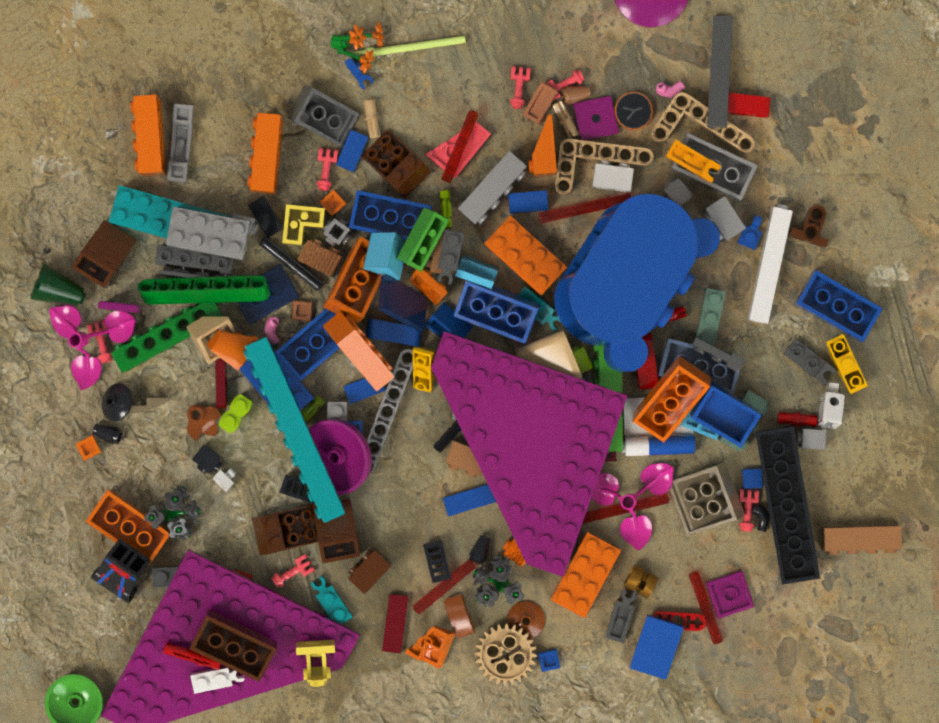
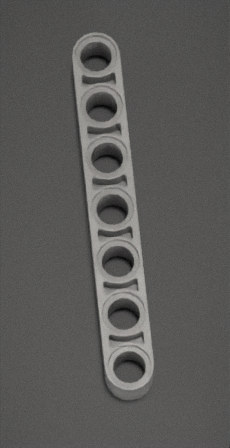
[367,349,413,474]

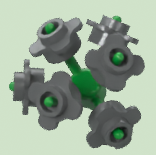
[144,486,201,541]
[473,555,524,607]

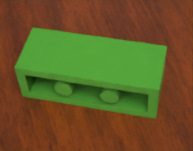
[396,208,449,272]

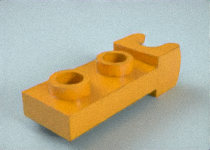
[665,139,721,183]

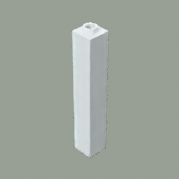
[747,204,793,324]

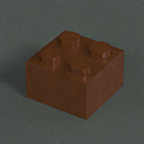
[348,548,392,594]

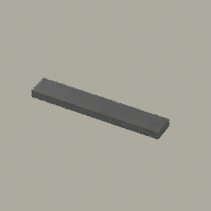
[707,16,733,128]

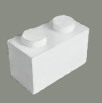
[592,161,634,193]

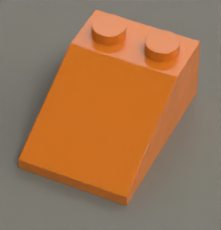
[528,115,557,177]

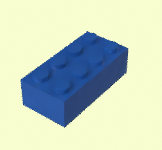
[349,190,433,241]
[794,270,883,342]
[453,280,541,344]
[275,309,340,381]
[239,347,315,410]

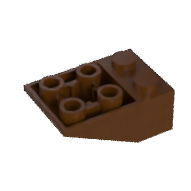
[361,129,432,199]
[71,220,137,289]
[313,498,361,564]
[251,504,318,555]

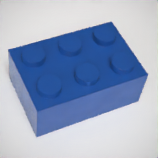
[690,381,762,448]

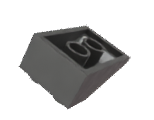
[287,84,359,147]

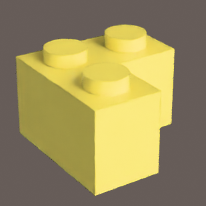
[282,204,326,246]

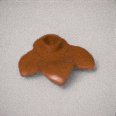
[187,405,221,441]

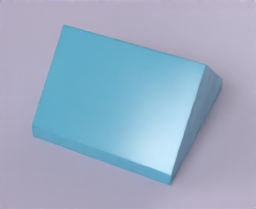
[363,232,405,280]

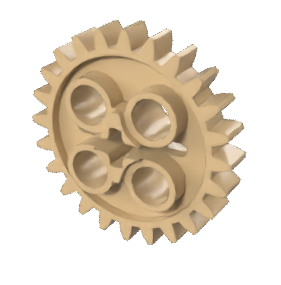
[475,622,537,686]

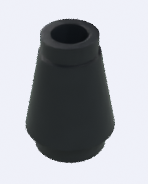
[92,424,123,445]
[469,535,490,565]

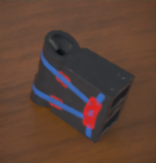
[90,539,151,604]

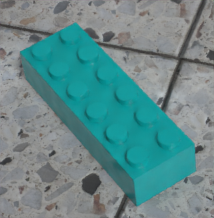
[109,185,232,239]

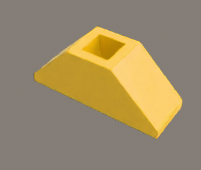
[826,334,868,394]
[413,346,437,393]

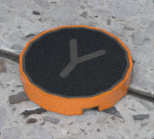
[614,92,653,130]

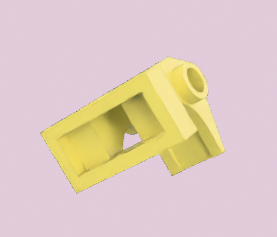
[296,640,335,687]

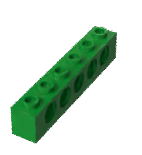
[111,303,224,373]

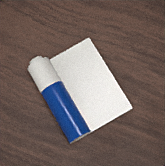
[622,397,695,456]

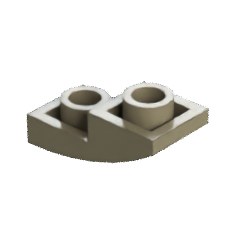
[129,394,168,413]

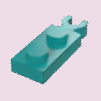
[519,286,561,331]
[311,576,353,624]

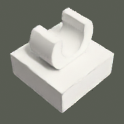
[213,468,236,492]

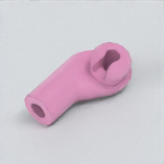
[656,81,685,98]
[264,316,280,346]

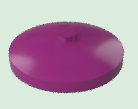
[614,0,688,28]
[309,418,372,495]

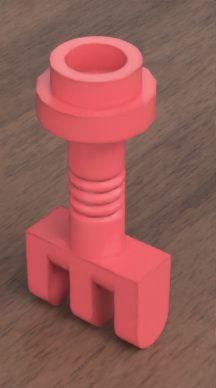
[510,66,531,109]
[546,70,585,101]
[317,147,338,191]
[87,319,113,364]
[739,488,759,532]
[271,554,315,588]

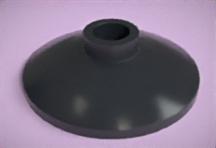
[102,383,132,421]

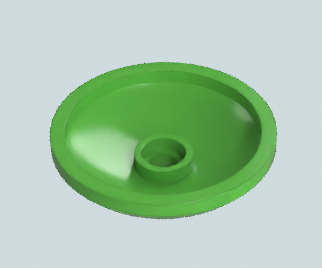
[45,674,103,723]

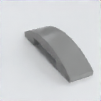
[167,104,194,182]

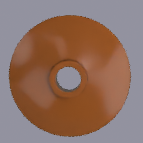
[507,601,545,639]

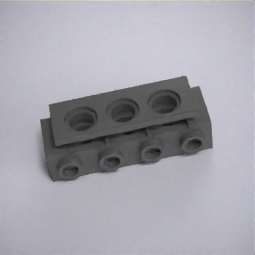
[155,245,235,278]

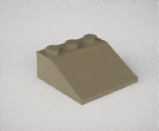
[669,461,745,536]

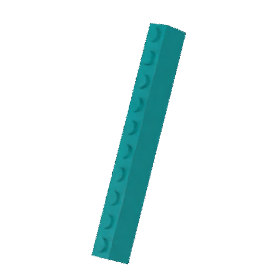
[243,336,345,523]

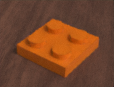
[408,268,448,306]

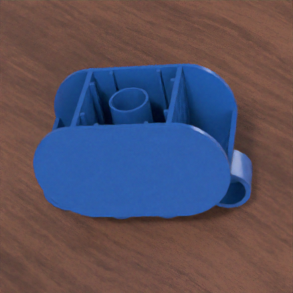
[554,194,720,372]

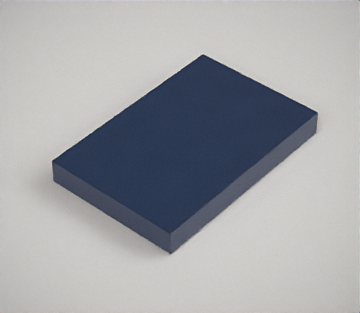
[237,264,300,325]
[378,274,427,332]

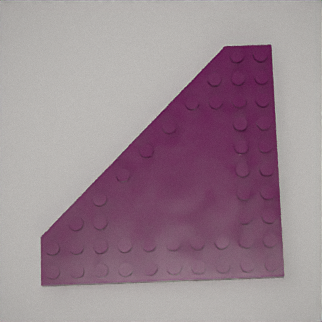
[431,331,628,577]
[100,549,360,723]

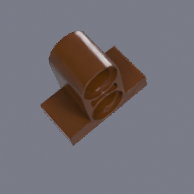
[788,205,829,248]

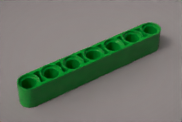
[138,275,270,305]

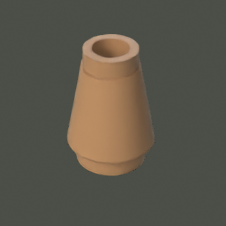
[561,86,590,105]

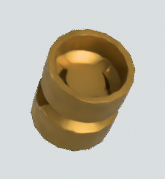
[623,565,659,599]

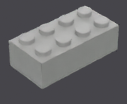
[670,133,758,202]
[458,151,527,226]
[166,207,252,261]

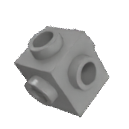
[323,218,351,246]

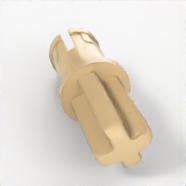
[363,99,380,139]
[553,101,580,139]

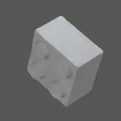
[702,196,746,243]

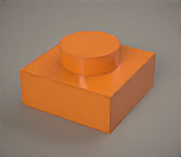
[320,189,346,217]
[75,435,102,461]

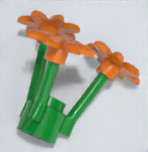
[331,22,384,74]

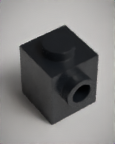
[192,444,223,474]

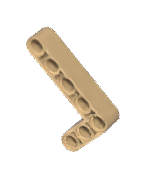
[651,92,755,154]
[555,139,654,195]

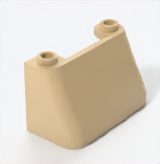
[515,330,584,380]

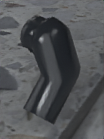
[752,504,770,532]

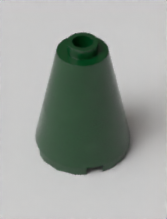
[30,263,86,306]

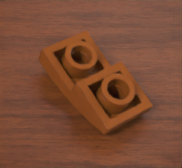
[444,594,475,638]

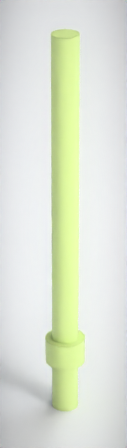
[351,35,466,59]

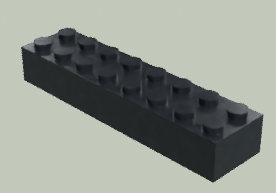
[755,425,820,585]

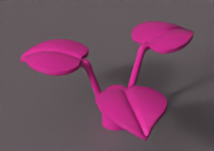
[49,305,135,390]
[592,463,674,551]

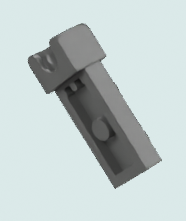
[691,337,745,372]
[783,338,837,386]

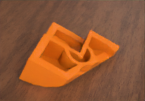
[206,330,258,371]
[405,626,455,669]

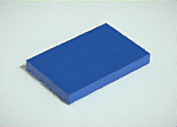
[629,614,684,680]

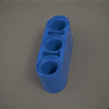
[366,318,423,347]

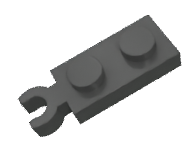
[438,230,464,285]
[605,589,636,643]

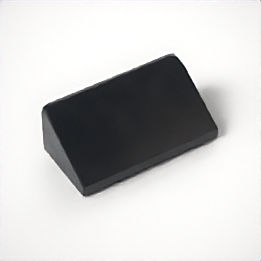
[248,195,284,238]

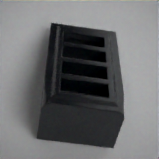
[279,474,315,504]
[423,540,451,583]

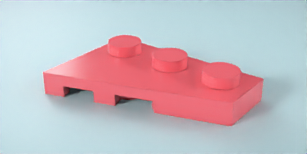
[425,122,491,179]

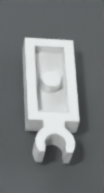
[190,666,245,694]

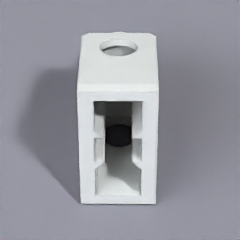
[816,383,845,429]

